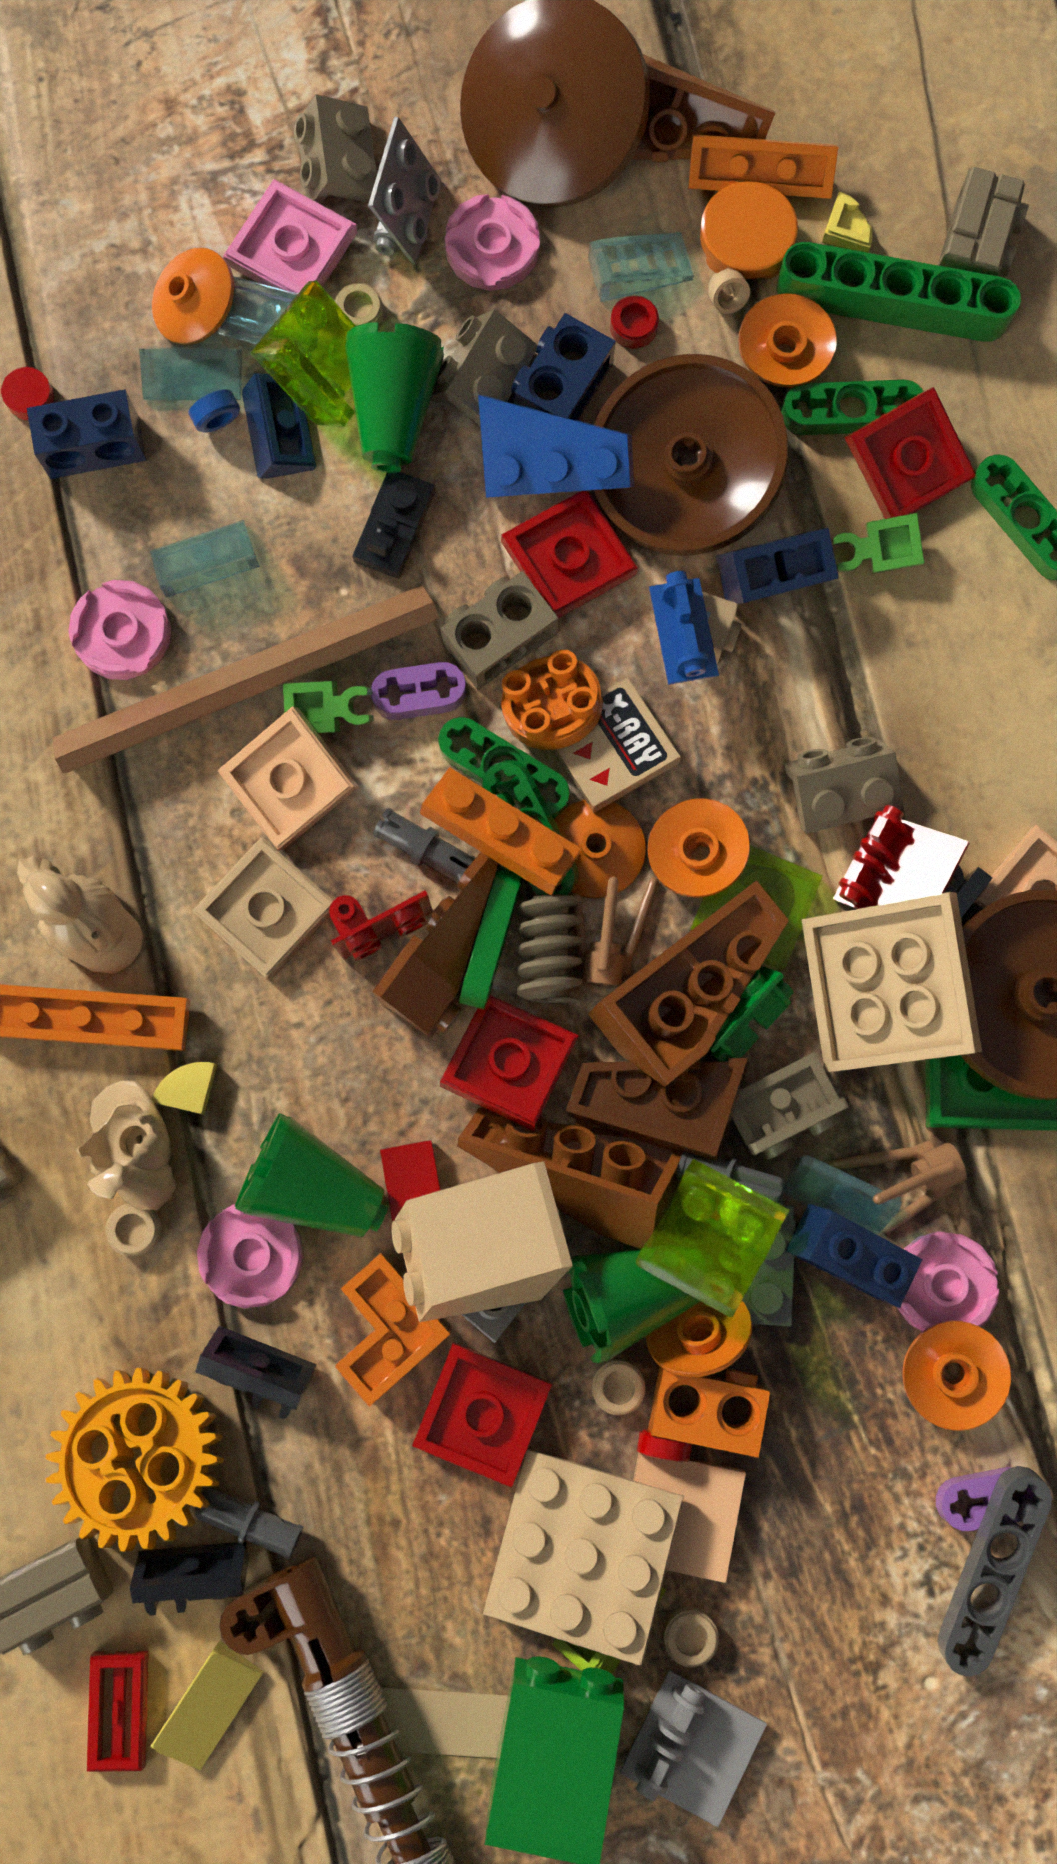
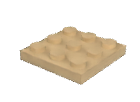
[802,892,982,1073]
[483,1449,684,1666]

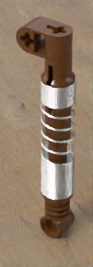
[219,1557,456,1864]

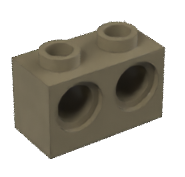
[440,571,558,690]

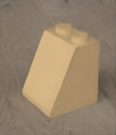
[391,1162,573,1322]

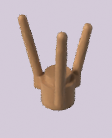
[572,877,659,987]
[826,1140,967,1234]

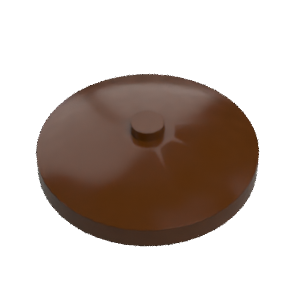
[460,0,650,207]
[594,354,789,556]
[961,889,1057,1100]

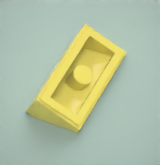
[150,1640,264,1770]

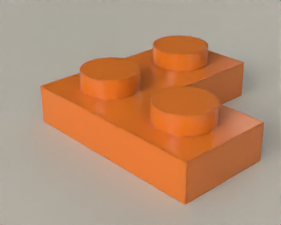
[335,1253,451,1407]

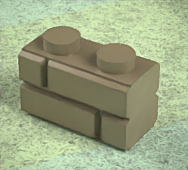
[938,167,1029,277]
[0,1536,113,1656]

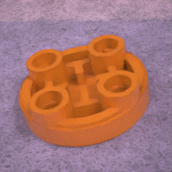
[700,181,798,279]
[501,649,603,750]

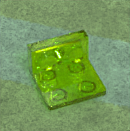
[250,281,355,427]
[635,1159,789,1317]

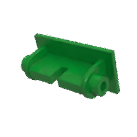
[709,966,794,1062]

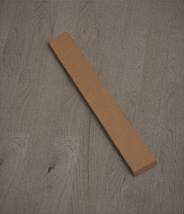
[52,585,439,773]

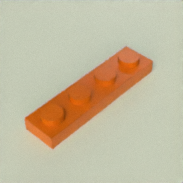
[0,984,191,1051]

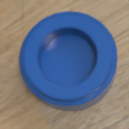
[188,389,240,433]

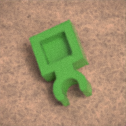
[832,513,924,574]
[283,681,374,733]

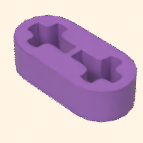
[371,662,466,720]
[936,1467,1034,1531]

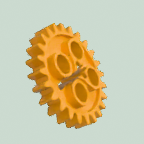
[45,1368,224,1552]

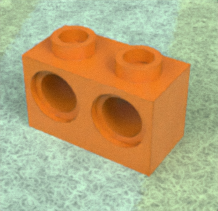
[648,1366,770,1458]

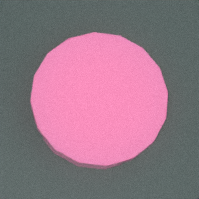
[445,194,540,291]
[68,580,171,680]
[197,1204,304,1308]
[897,1231,999,1332]

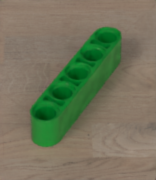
[776,242,1021,342]

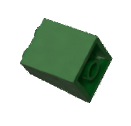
[484,1656,624,1864]

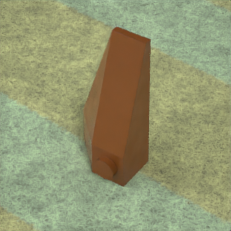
[631,54,775,162]
[372,852,501,1039]
[588,880,789,1087]
[457,1108,684,1252]

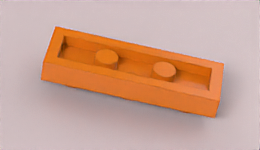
[688,134,838,199]
[420,767,581,896]

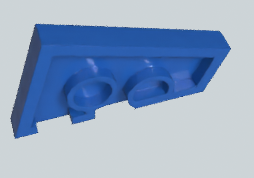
[478,395,635,498]

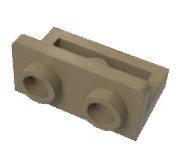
[294,94,377,204]
[431,309,537,426]
[784,737,903,834]
[731,1052,849,1160]

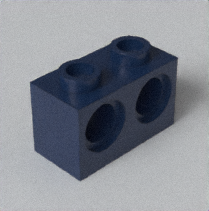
[511,313,616,420]
[27,389,147,479]
[715,528,839,604]
[786,1204,923,1308]

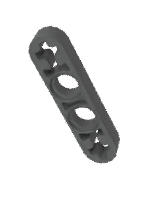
[937,1466,1052,1677]

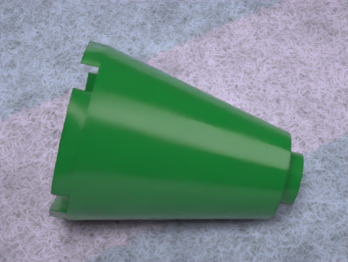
[345,322,444,473]
[235,1113,389,1238]
[563,1246,714,1364]

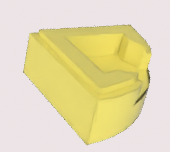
[822,191,872,253]
[152,1062,217,1115]

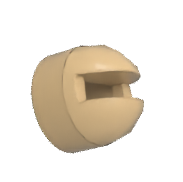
[708,268,750,314]

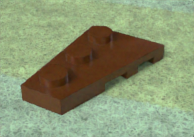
[566,1058,749,1161]

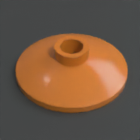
[152,248,234,346]
[738,294,837,388]
[647,798,750,898]
[554,800,646,899]
[646,1286,752,1377]
[902,1320,1011,1431]

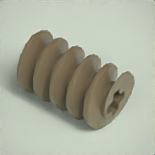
[517,894,583,1004]

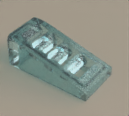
[588,232,694,302]

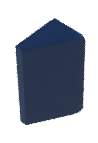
[242,373,317,479]

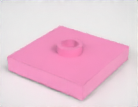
[223,179,358,310]

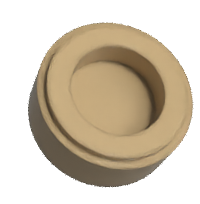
[334,283,384,333]
[105,1203,162,1256]
[591,1359,645,1415]
[663,1606,719,1668]

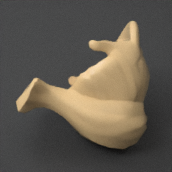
[17,855,144,974]
[76,1080,177,1211]

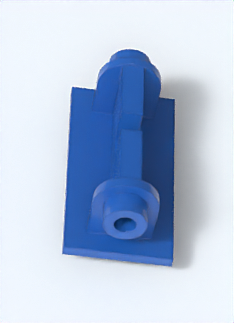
[649,571,719,685]

